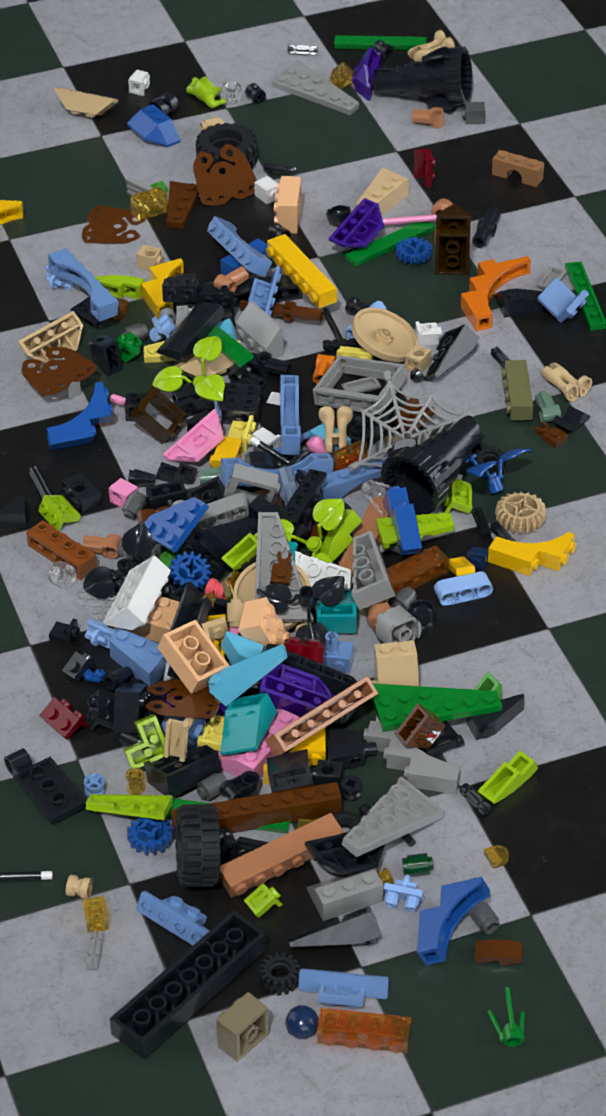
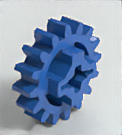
[395,236,432,265]
[169,551,211,589]
[127,817,173,855]

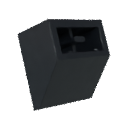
[267,749,315,793]

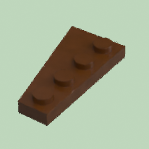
[167,181,199,229]

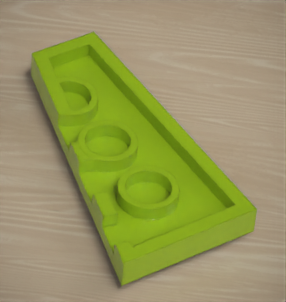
[376,512,454,549]
[86,794,173,820]

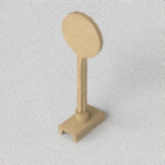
[164,691,221,762]

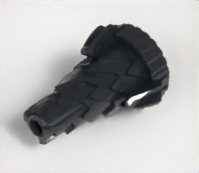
[372,46,473,113]
[381,415,485,515]

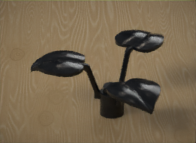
[83,522,170,599]
[256,576,345,645]

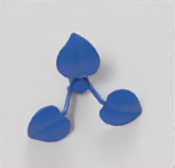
[465,449,532,494]

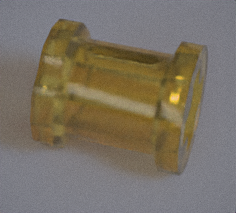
[126,768,145,795]

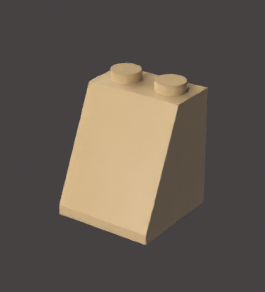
[374,640,419,686]

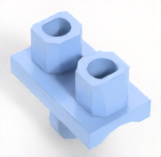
[45,265,74,290]
[149,313,176,342]
[85,619,119,649]
[384,875,424,912]

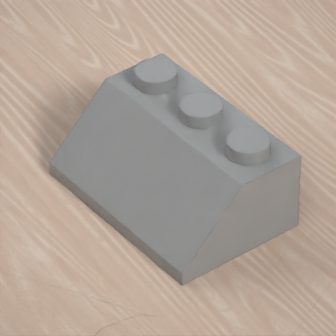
[236,301,284,358]
[307,869,383,921]

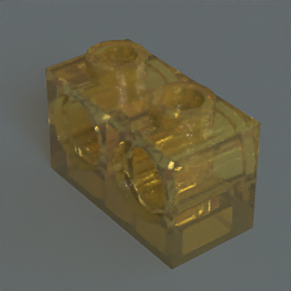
[130,187,167,221]

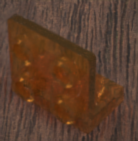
[333,440,367,472]

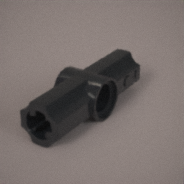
[472,207,501,249]
[246,352,292,376]

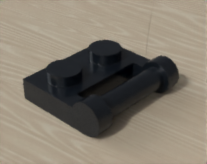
[418,721,465,758]

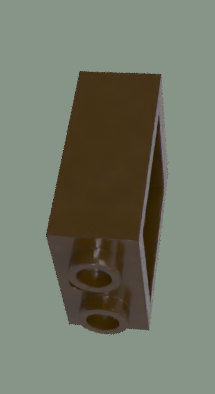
[129,386,186,444]

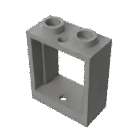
[224,463,280,504]

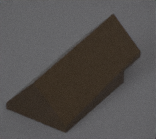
[435,204,471,276]

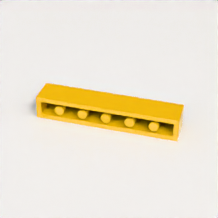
[266,234,337,308]

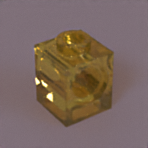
[82,896,109,933]

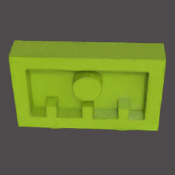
[442,478,472,514]
[39,495,81,531]

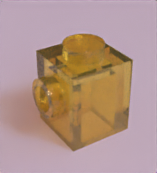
[329,62,354,89]

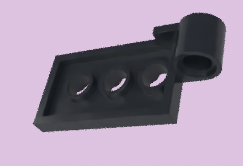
[4,748,87,824]

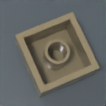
[216,992,269,1062]

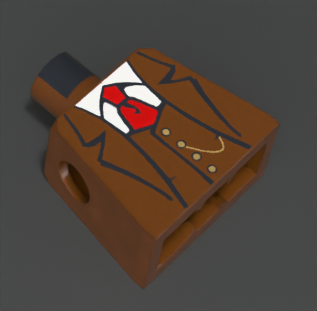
[395,703,445,748]

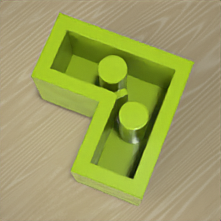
[123,714,165,770]

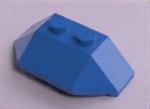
[127,104,181,148]

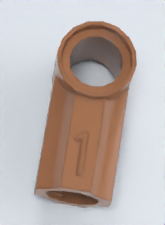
[412,107,444,129]
[214,266,249,293]
[82,534,122,559]

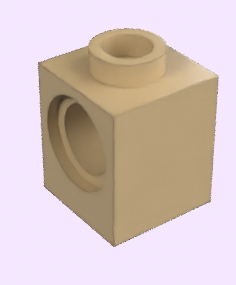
[136,245,164,270]
[405,344,431,373]

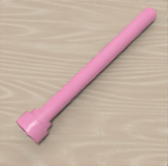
[383,214,436,225]

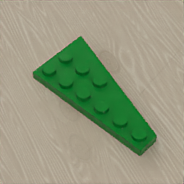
[371,683,502,732]

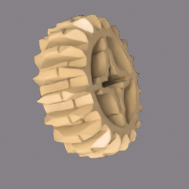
[495,491,546,534]

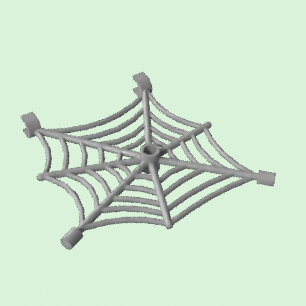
[348,370,474,480]

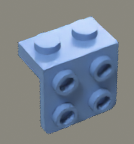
[538,278,589,323]

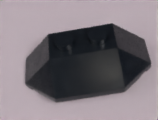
[304,832,386,875]

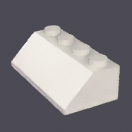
[103,555,171,630]

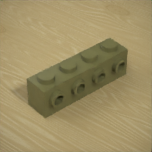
[501,360,533,421]

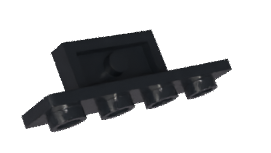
[279,469,327,525]
[169,581,212,632]

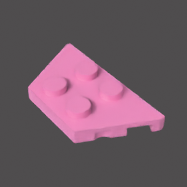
[162,409,224,462]

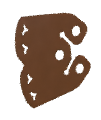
[193,144,257,206]
[82,205,146,244]
[22,346,97,396]
[146,680,219,719]

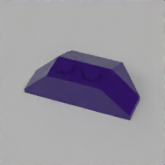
[352,48,381,101]
[328,198,384,249]
[259,664,335,717]

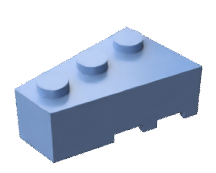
[109,628,167,687]

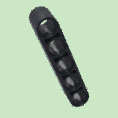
[263,644,357,695]

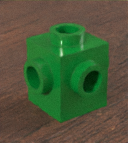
[116,331,143,363]

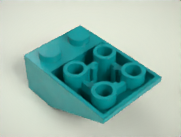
[317,590,357,633]
[220,693,277,755]

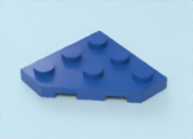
[144,497,209,553]

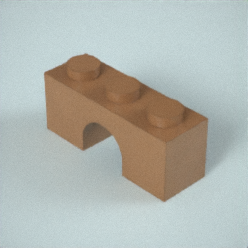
[492,150,544,187]

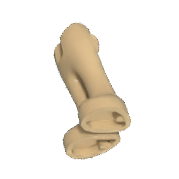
[408,30,455,61]
[541,362,592,402]
[318,406,353,454]

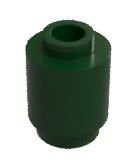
[402,853,434,877]

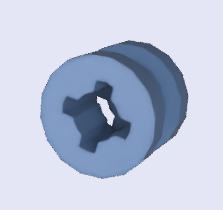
[84,773,106,798]

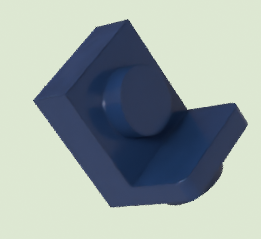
[467,546,488,570]

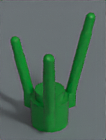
[487,987,525,1047]

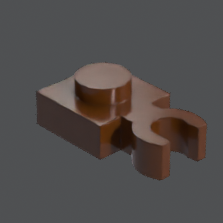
[535,422,568,448]
[270,551,293,586]

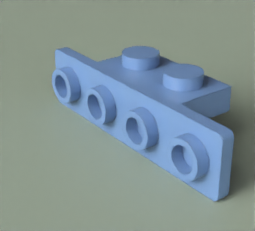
[247,266,281,316]
[136,891,210,945]
[299,968,389,1008]

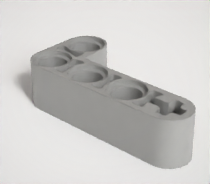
[171,493,249,530]

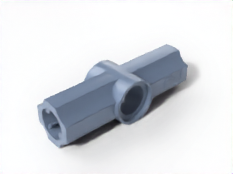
[277,466,299,506]

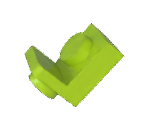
[244,883,283,917]

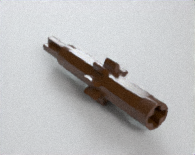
[239,300,324,323]

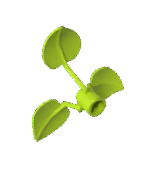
[153,336,225,401]
[280,499,345,563]

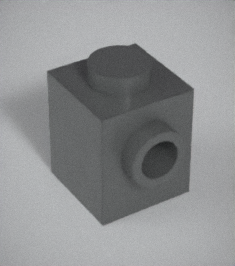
[462,102,485,124]

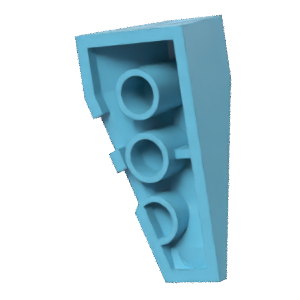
[208,644,287,706]

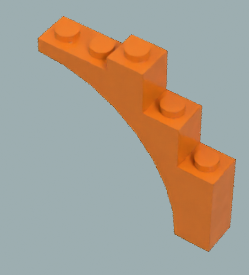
[461,256,531,331]

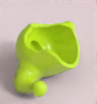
[186,76,226,108]

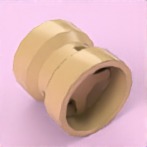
[66,875,93,899]

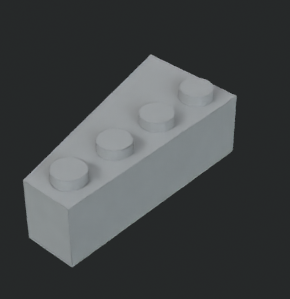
[352,531,396,610]

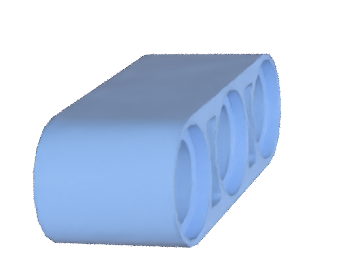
[434,572,493,606]

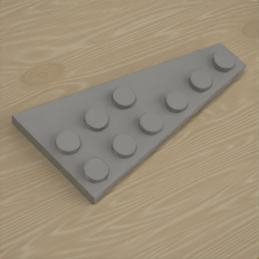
[272,60,359,115]
[255,512,314,622]
[342,776,445,857]

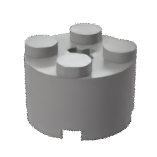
[375,605,422,643]

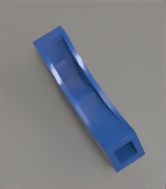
[46,382,113,451]
[382,486,422,556]
[417,877,490,966]

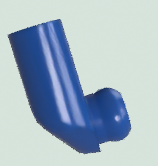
[83,668,105,683]

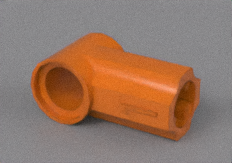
[313,354,336,384]

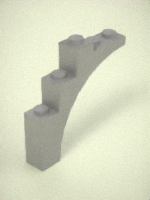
[363,716,460,794]

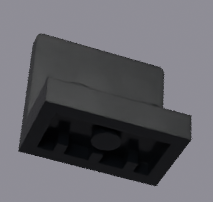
[221,383,261,426]

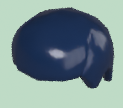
[285,1005,319,1039]

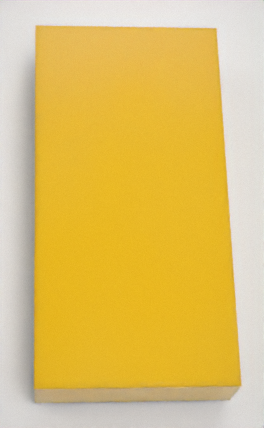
[446,556,475,576]

